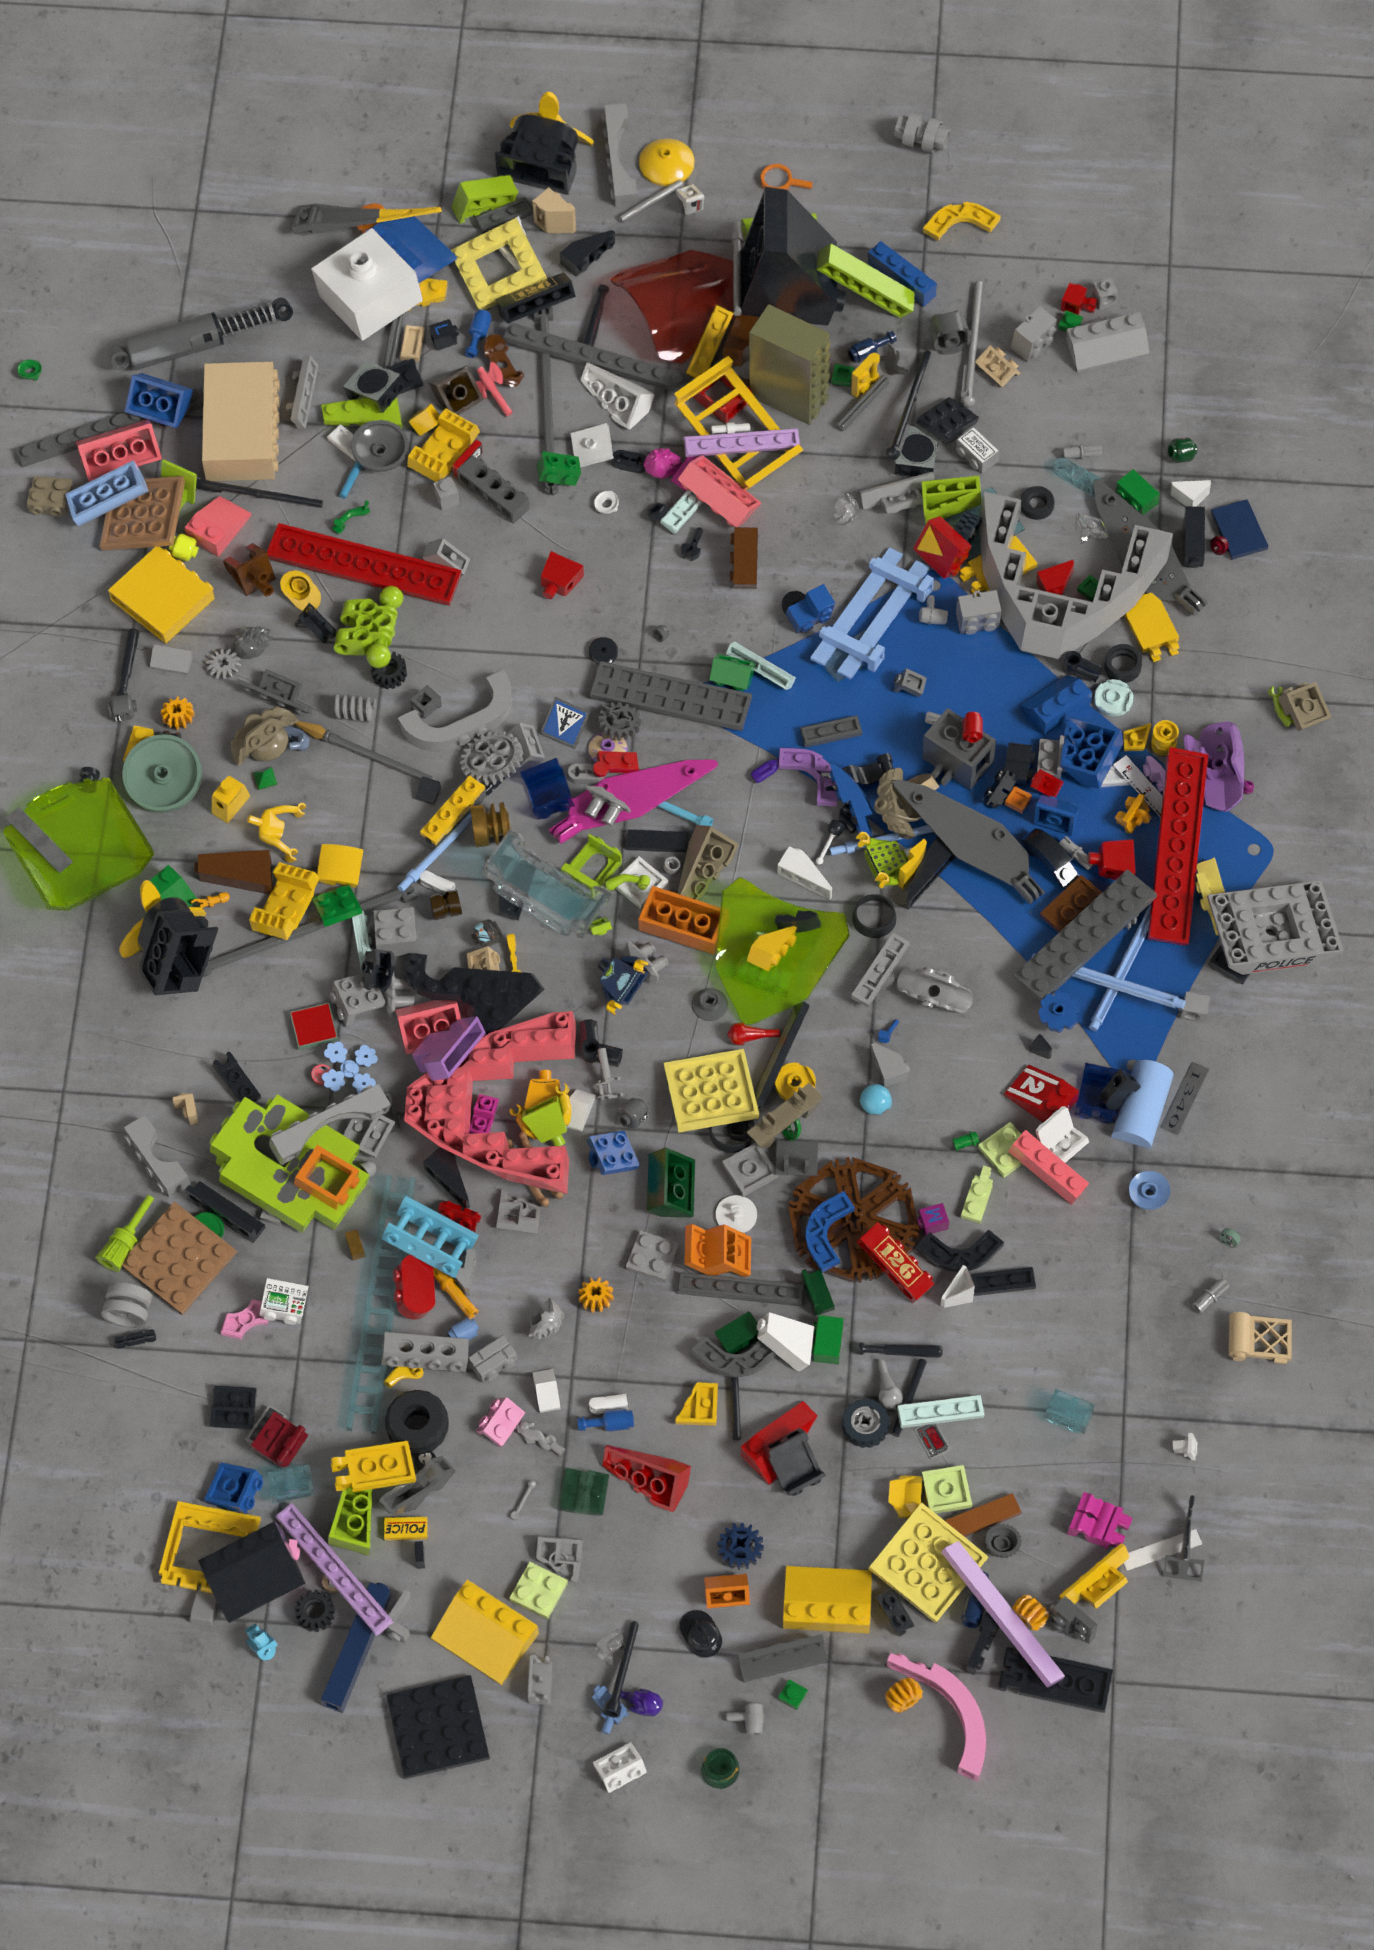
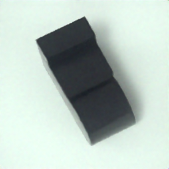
[1100,1069,1141,1110]

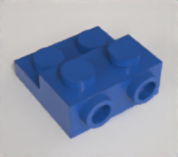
[204,1462,263,1514]

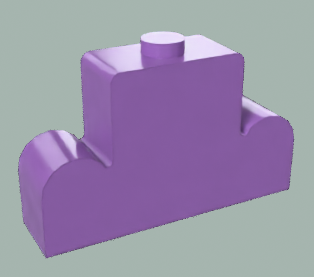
[412,1016,486,1080]

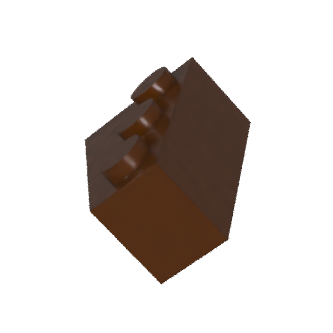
[730,527,758,589]

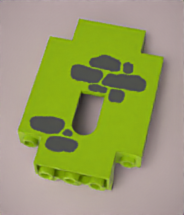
[209,1094,370,1234]

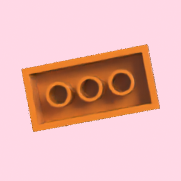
[638,886,728,955]

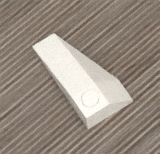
[581,363,655,429]

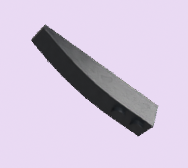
[905,805,968,910]

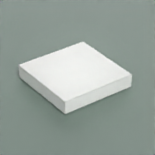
[616,856,668,909]

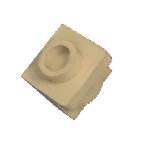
[172,1093,199,1125]

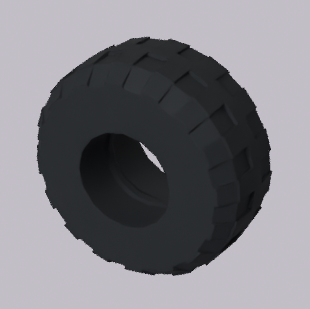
[385,1390,449,1455]

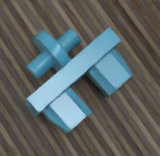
[245,1623,278,1660]

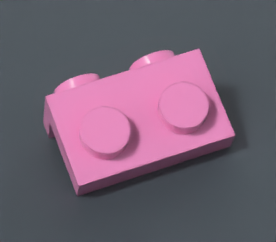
[476,1397,525,1447]

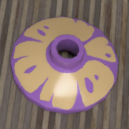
[588,732,627,763]

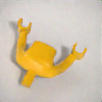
[247,803,306,863]

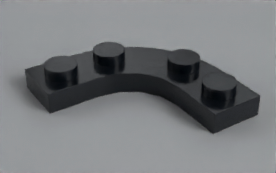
[404,953,462,1001]
[916,1229,1004,1272]

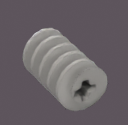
[334,693,376,722]

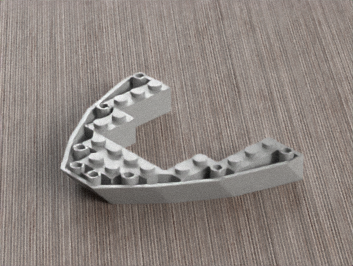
[979,491,1173,659]

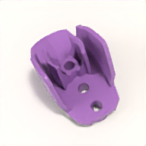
[1183,721,1244,812]

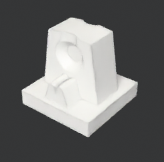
[1173,1433,1197,1461]

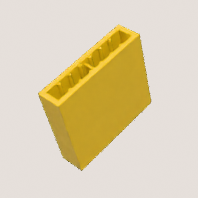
[108,547,215,644]

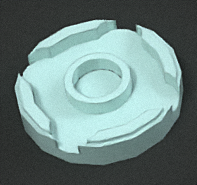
[1094,679,1133,717]

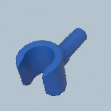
[878,1019,899,1043]

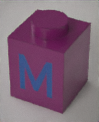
[916,1203,949,1236]

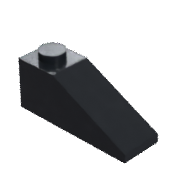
[423,1147,470,1209]

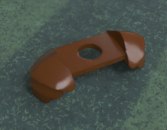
[484,334,524,387]

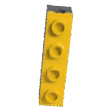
[420,775,486,850]

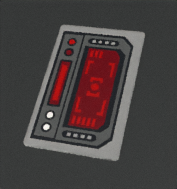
[914,1424,952,1459]

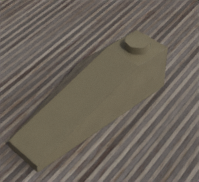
[677,825,739,900]

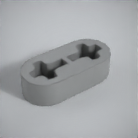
[568,764,606,784]

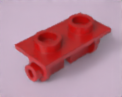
[438,1200,482,1232]

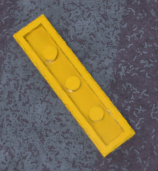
[686,305,733,378]

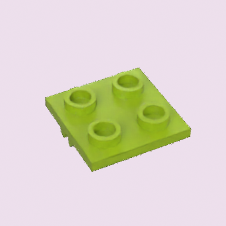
[161,459,197,513]

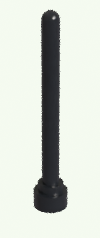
[603,1621,639,1718]

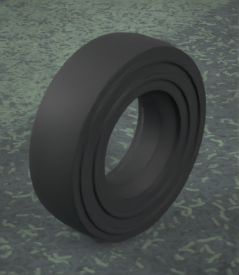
[1020,486,1055,520]

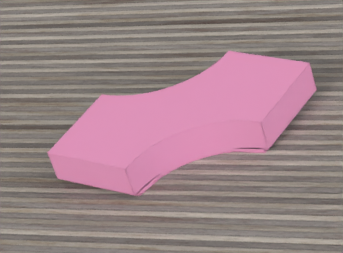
[221,1299,269,1340]

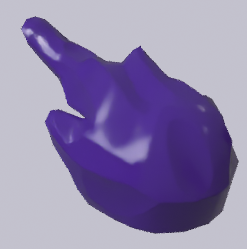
[620,1689,663,1717]

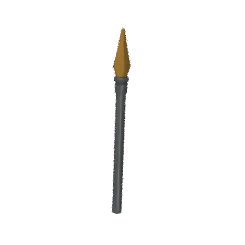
[294,721,432,780]

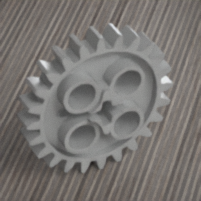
[460,730,524,786]

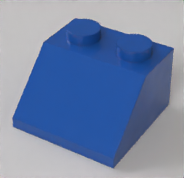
[1034,795,1080,836]

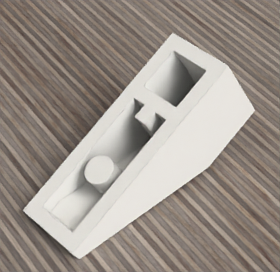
[777,846,832,900]

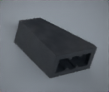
[1182,506,1205,568]

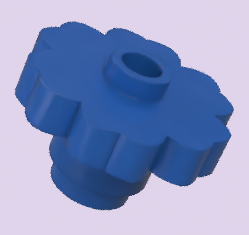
[1038,991,1080,1033]

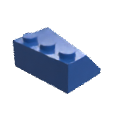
[1060,714,1124,789]

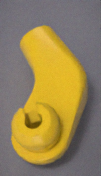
[383,1366,424,1389]

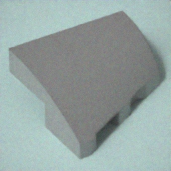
[496,1189,541,1234]
[536,1536,583,1582]

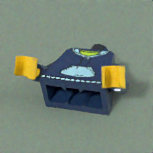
[598,956,649,1015]

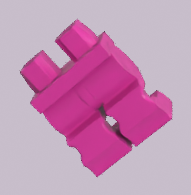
[1067,1492,1133,1549]

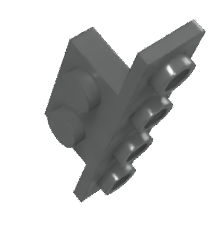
[237,669,313,715]

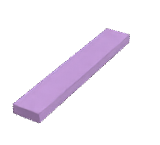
[684,428,800,457]

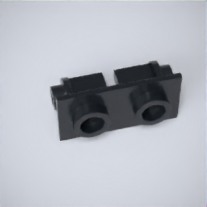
[298,603,337,643]
[983,766,1018,809]
[875,1589,915,1636]

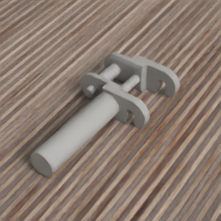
[595,1048,624,1100]

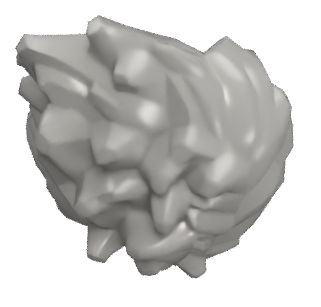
[529,1299,564,1339]

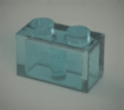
[1045,1389,1095,1434]

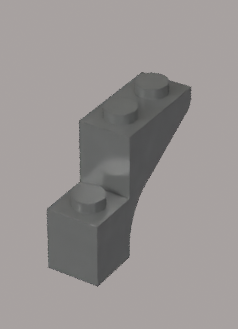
[379,1456,456,1515]

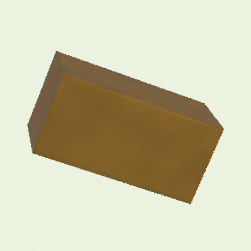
[345,1229,365,1261]

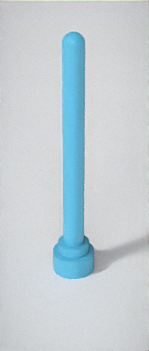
[629,787,713,827]

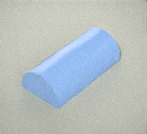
[65,460,148,526]
[1111,1060,1174,1149]

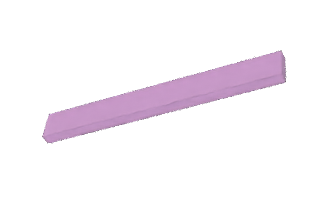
[275,1503,393,1636]
[941,1541,1065,1688]

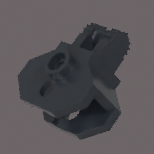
[361,949,395,992]

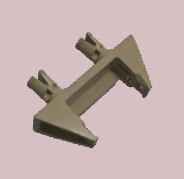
[747,1083,823,1148]

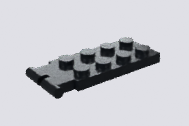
[998,1647,1113,1713]

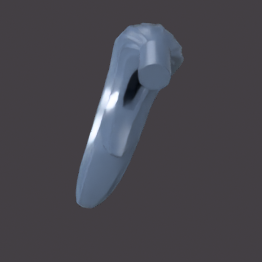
[285,726,310,751]

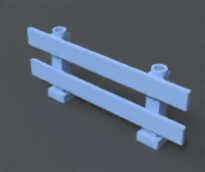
[810,547,934,680]

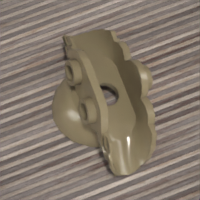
[231,706,299,766]
[874,768,921,840]

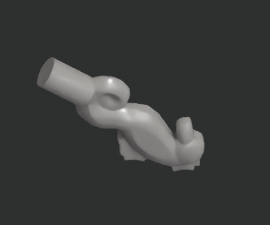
[517,1421,565,1456]

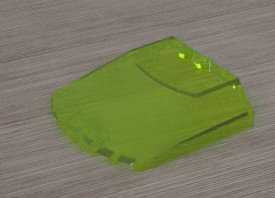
[3,778,154,911]

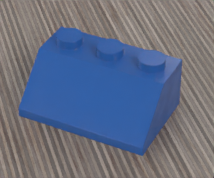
[125,373,193,428]
[1020,675,1092,735]

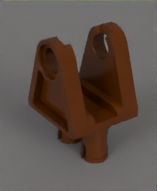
[223,543,276,597]

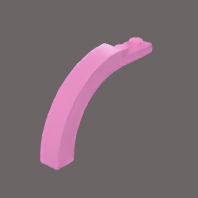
[887,1653,986,1782]

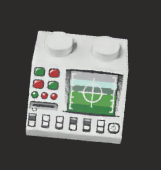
[259,1278,308,1325]

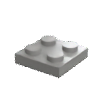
[722,1143,779,1197]
[626,1230,679,1282]

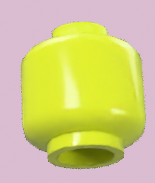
[169,533,199,562]

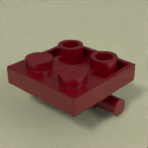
[250,1411,309,1471]

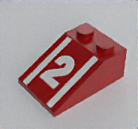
[1004,1065,1079,1123]

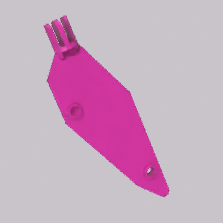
[549,760,718,844]

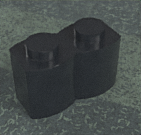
[1005,742,1035,786]

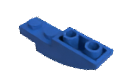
[829,764,875,837]

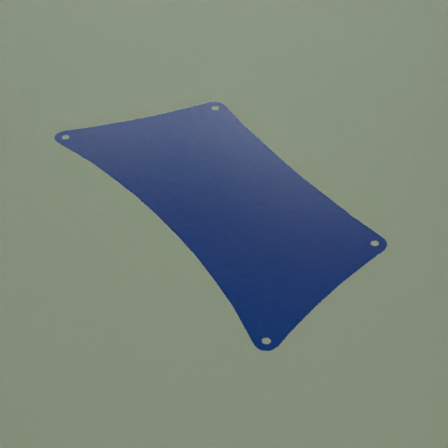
[704,569,1274,1075]

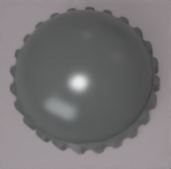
[984,1524,1022,1558]

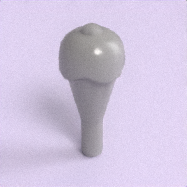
[877,1360,903,1409]

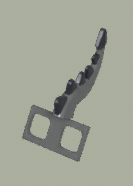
[1163,1495,1204,1582]

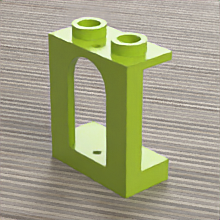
[561,834,622,898]

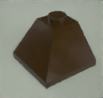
[428,366,484,415]

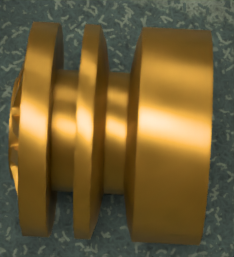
[470,802,511,848]

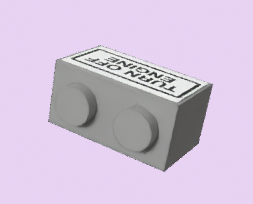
[956,427,1000,474]

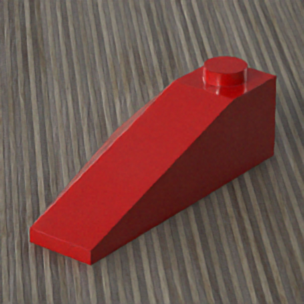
[741,1401,818,1485]
[602,1445,691,1512]

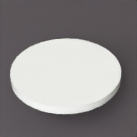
[716,1195,757,1233]

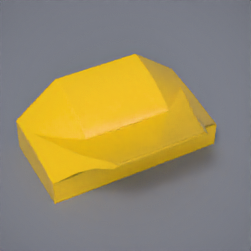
[889,1475,922,1519]

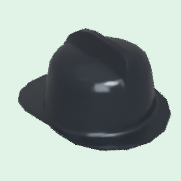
[679,1610,722,1658]

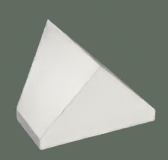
[940,1265,975,1308]

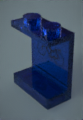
[520,758,575,820]
[1075,1063,1126,1124]

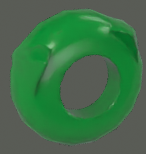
[17,359,42,381]
[782,1119,802,1141]

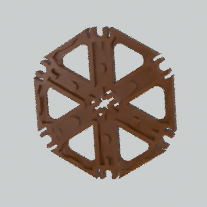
[788,1157,920,1283]

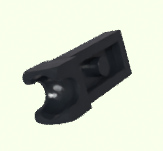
[213,1052,261,1102]
[966,1612,999,1675]

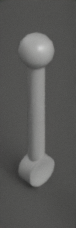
[511,1480,536,1520]

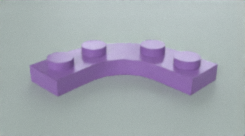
[779,748,837,806]

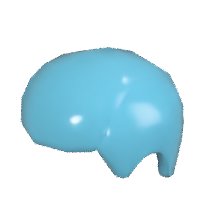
[860,1084,892,1115]

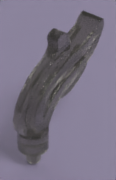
[880,344,910,375]

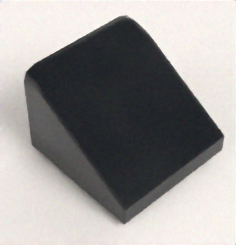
[415,776,441,805]

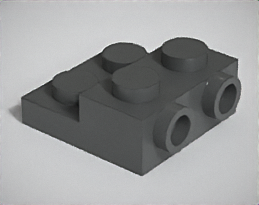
[1049,1596,1098,1644]

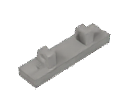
[286,355,318,430]
[851,933,910,1008]

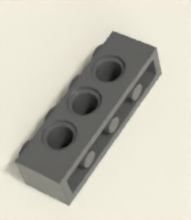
[457,455,530,524]

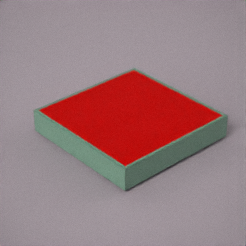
[290,1002,339,1050]

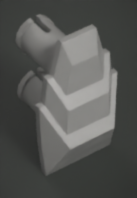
[585,786,631,826]
[622,940,669,984]
[382,972,414,1017]

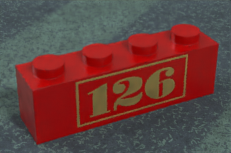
[856,1222,934,1304]

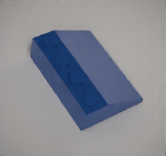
[366,216,457,283]

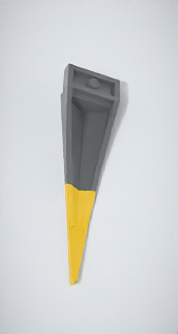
[292,203,442,233]

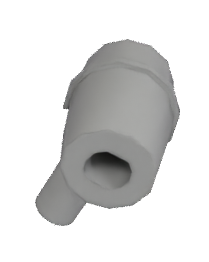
[919,595,948,625]
[727,1702,764,1735]

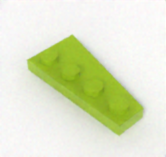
[321,397,402,429]

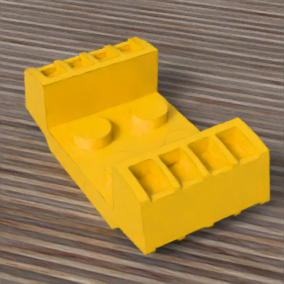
[407,409,480,482]
[249,862,320,940]

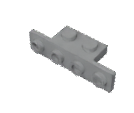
[860,472,935,514]

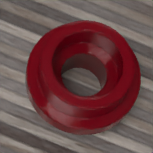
[1210,536,1229,555]

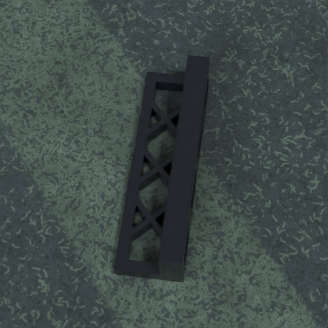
[185,1181,266,1243]

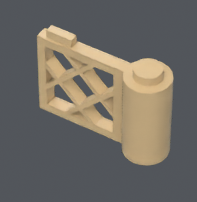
[1229,1312,1292,1364]

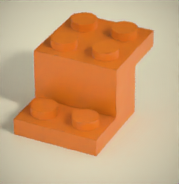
[684,1224,751,1277]

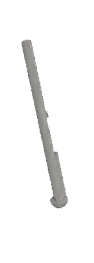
[961,281,983,408]

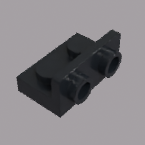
[384,358,424,394]

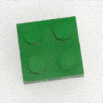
[312,884,362,927]

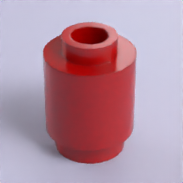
[963,712,983,743]

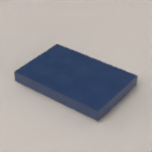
[1211,499,1268,560]

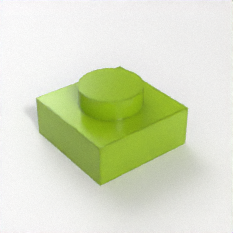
[587,916,612,936]

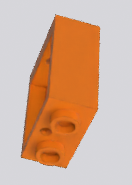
[294,1145,360,1210]

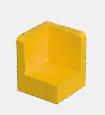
[408,403,440,436]

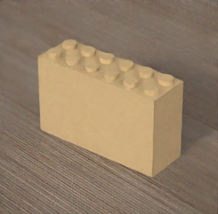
[202,362,280,481]

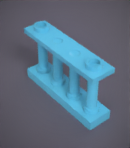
[381,1196,479,1278]

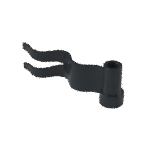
[820,753,894,791]

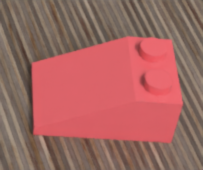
[184,496,252,557]

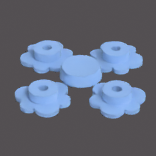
[322,1042,378,1094]

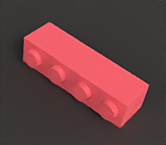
[1008,1130,1089,1205]

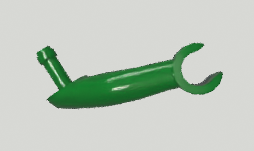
[332,500,370,534]

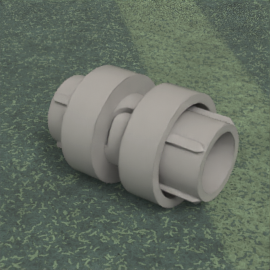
[894,112,951,153]

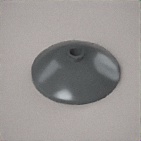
[351,420,409,472]

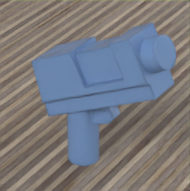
[592,1685,628,1735]

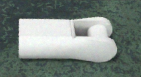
[420,870,455,895]
[589,1394,628,1415]

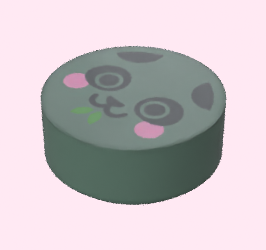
[1219,1228,1241,1248]

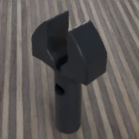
[681,527,703,561]

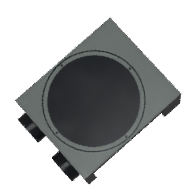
[343,361,405,413]
[895,426,939,476]

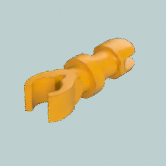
[191,892,230,909]

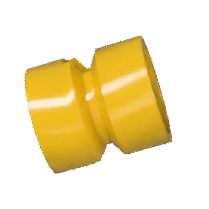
[1151,720,1179,756]

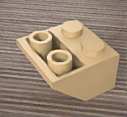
[533,188,576,233]

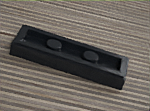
[627,829,688,853]
[971,1267,1036,1296]

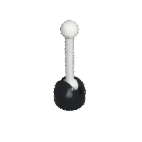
[815,820,845,865]

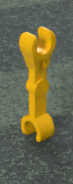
[507,934,521,972]

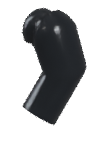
[838,804,857,834]

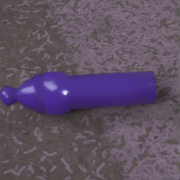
[750,758,784,783]

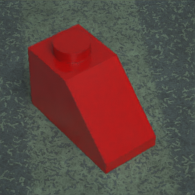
[1036,560,1075,595]

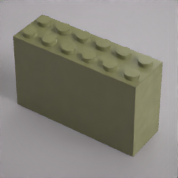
[749,304,831,425]

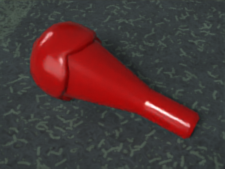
[727,1022,780,1046]

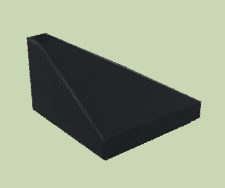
[1028,1034,1052,1059]

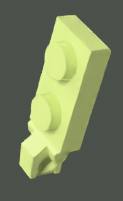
[961,1166,993,1224]

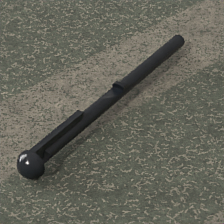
[886,350,931,460]
[196,478,323,508]

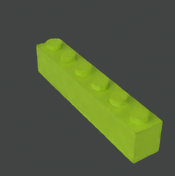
[816,243,915,318]

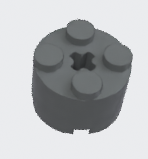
[929,310,971,355]

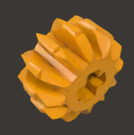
[161,696,195,730]
[578,1277,614,1313]
[1012,1594,1049,1631]
[885,1677,923,1713]

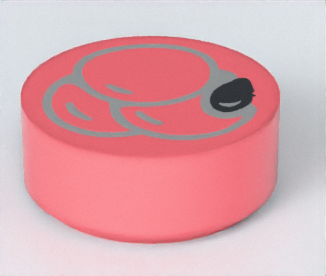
[311,1064,330,1086]

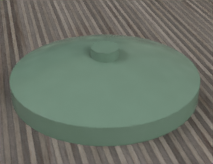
[122,734,202,813]

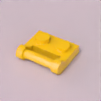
[851,353,880,398]

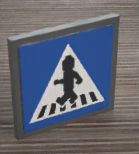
[540,697,591,749]

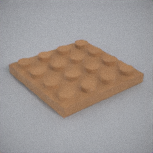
[99,476,185,551]
[121,1201,237,1315]

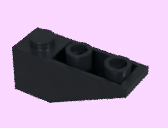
[560,230,615,276]

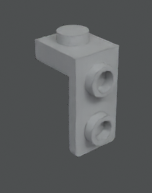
[384,1589,411,1644]

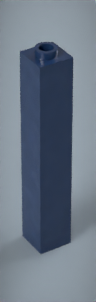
[321,1582,391,1713]

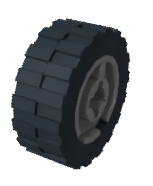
[842,1398,889,1448]

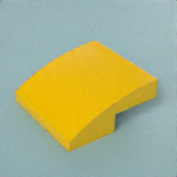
[898,839,927,890]
[316,844,363,888]

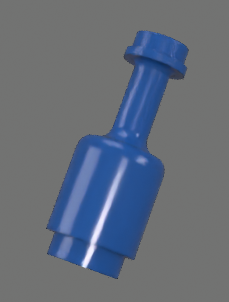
[465,309,492,358]
[578,1409,634,1432]

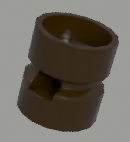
[429,889,462,920]

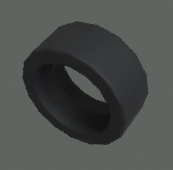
[1104,644,1142,683]

